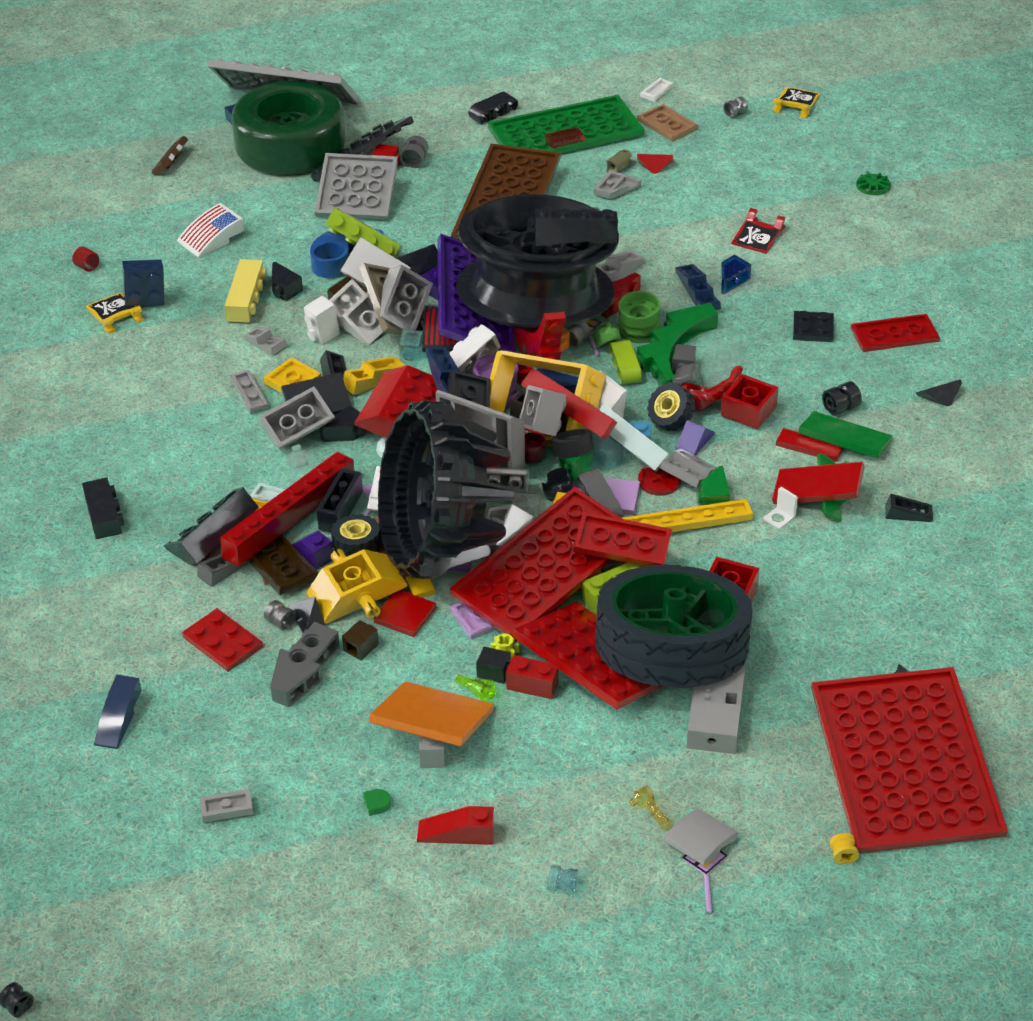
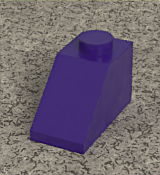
[292,530,333,570]

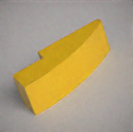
[343,356,405,395]

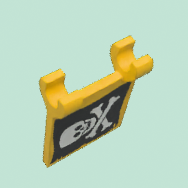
[773,87,820,119]
[86,292,144,334]

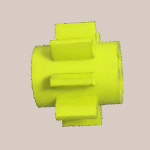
[490,634,519,659]

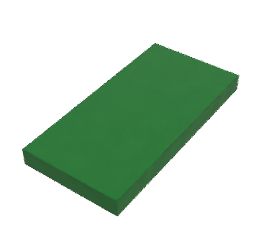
[798,411,893,458]

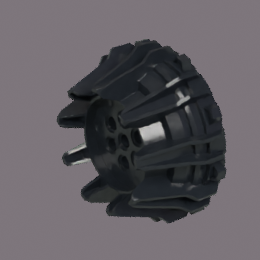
[378,400,514,579]

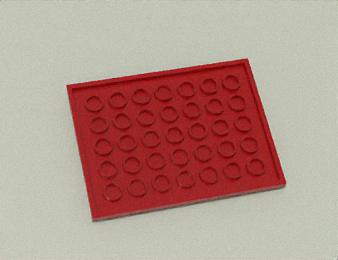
[811,667,1008,853]

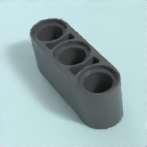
[577,468,624,518]

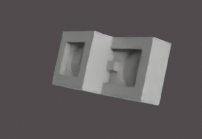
[244,326,288,355]

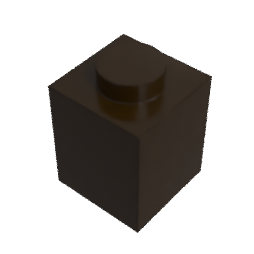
[342,620,379,661]

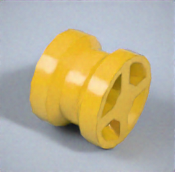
[829,833,859,865]

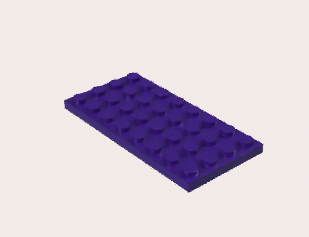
[437,233,515,354]

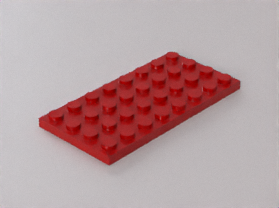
[449,487,623,642]

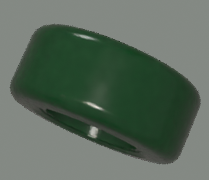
[231,81,345,175]

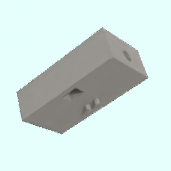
[687,664,746,754]

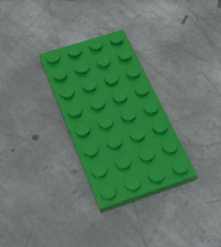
[488,95,645,154]

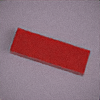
[776,428,843,462]

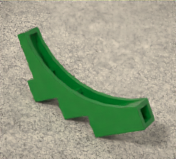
[636,303,718,387]

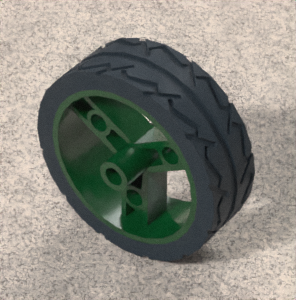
[595,564,752,688]

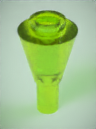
[455,674,496,702]

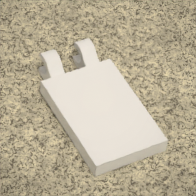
[341,237,411,287]

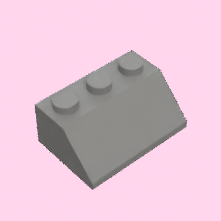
[259,386,335,449]

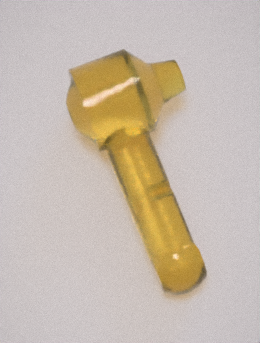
[629,786,671,830]

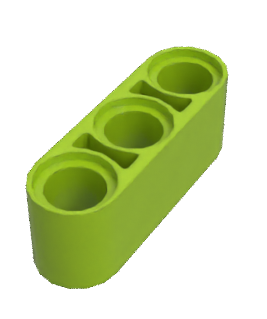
[609,340,642,385]

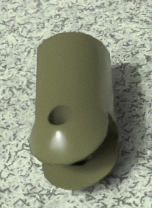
[606,150,632,173]

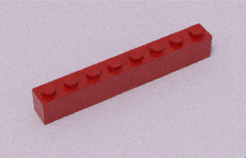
[220,451,354,567]

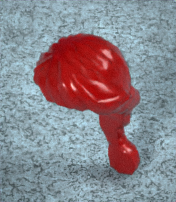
[681,365,743,411]

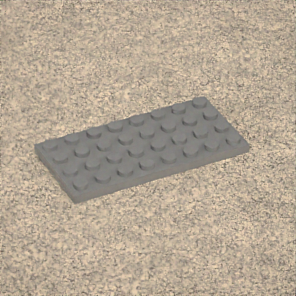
[208,58,360,104]

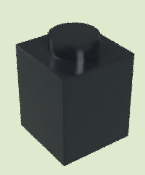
[476,646,511,684]

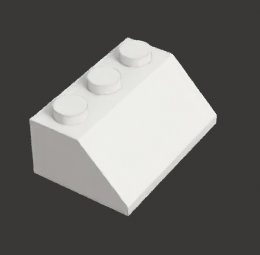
[449,324,500,374]

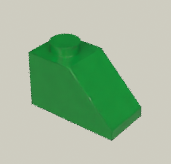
[557,452,592,482]
[696,466,730,505]

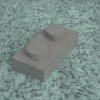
[200,789,253,823]

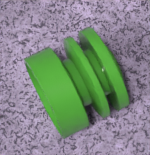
[619,291,660,343]

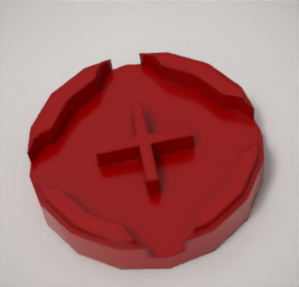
[638,467,681,496]

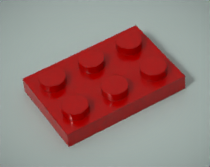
[182,608,263,672]

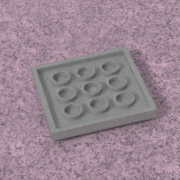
[314,153,398,221]

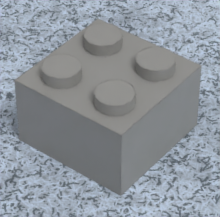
[519,385,566,436]

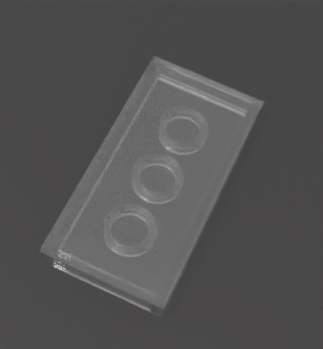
[693,341,748,400]

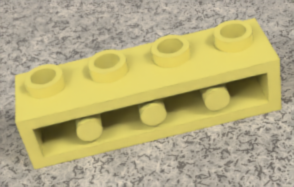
[225,259,267,323]

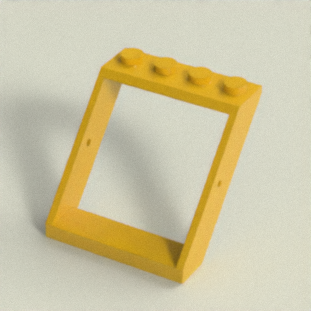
[490,351,606,447]

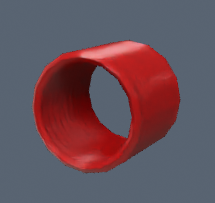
[72,246,100,272]

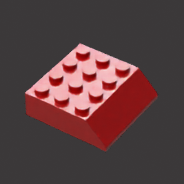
[354,365,437,438]

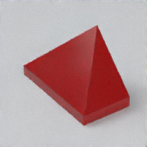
[637,154,673,174]

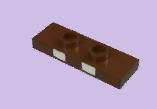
[151,136,188,176]

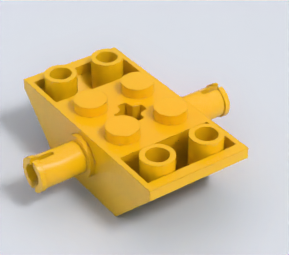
[306,549,408,624]

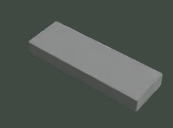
[230,370,270,415]

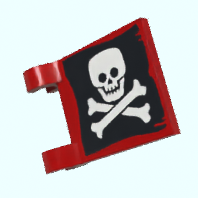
[731,208,786,254]

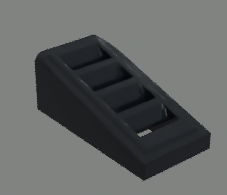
[885,494,933,522]

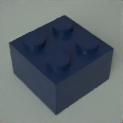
[122,259,165,306]

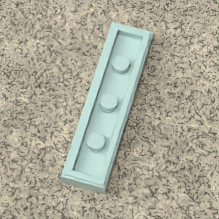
[599,404,669,472]

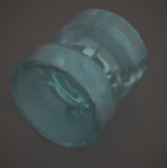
[547,864,579,895]

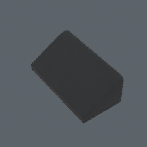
[320,350,346,377]

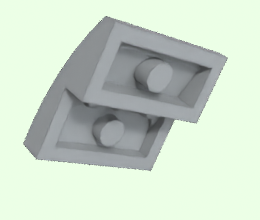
[659,449,717,487]
[663,809,738,865]

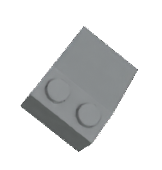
[380,264,433,336]

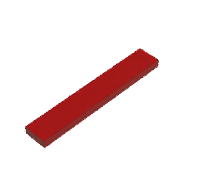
[521,368,618,440]

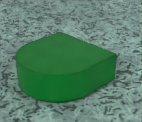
[363,789,391,816]

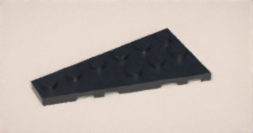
[311,116,414,182]

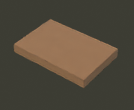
[637,104,698,142]

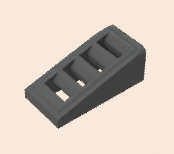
[672,362,702,385]
[197,554,247,587]

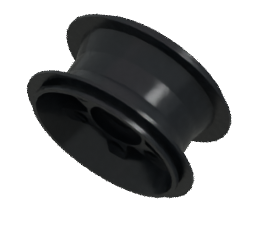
[456,194,619,330]

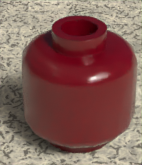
[525,433,547,464]

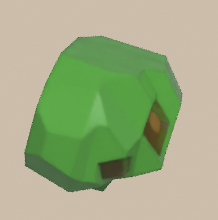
[592,322,620,347]

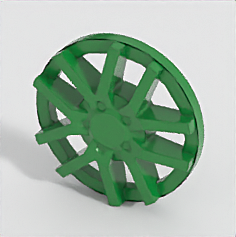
[856,172,891,195]

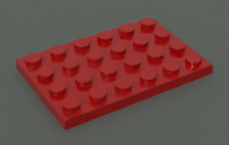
[513,602,663,710]

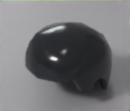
[542,467,574,500]

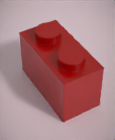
[506,655,559,699]

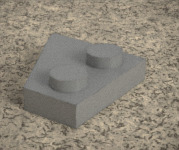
[594,170,641,199]

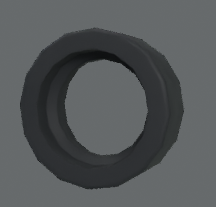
[551,429,594,458]

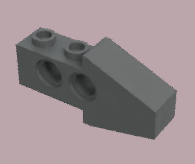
[270,622,340,707]

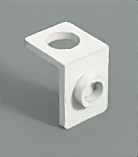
[763,487,798,529]

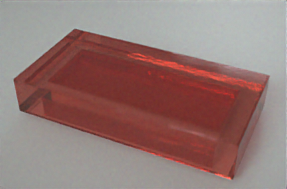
[545,127,585,149]

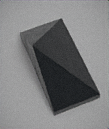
[916,379,962,406]
[288,596,325,633]

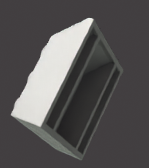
[436,390,525,469]

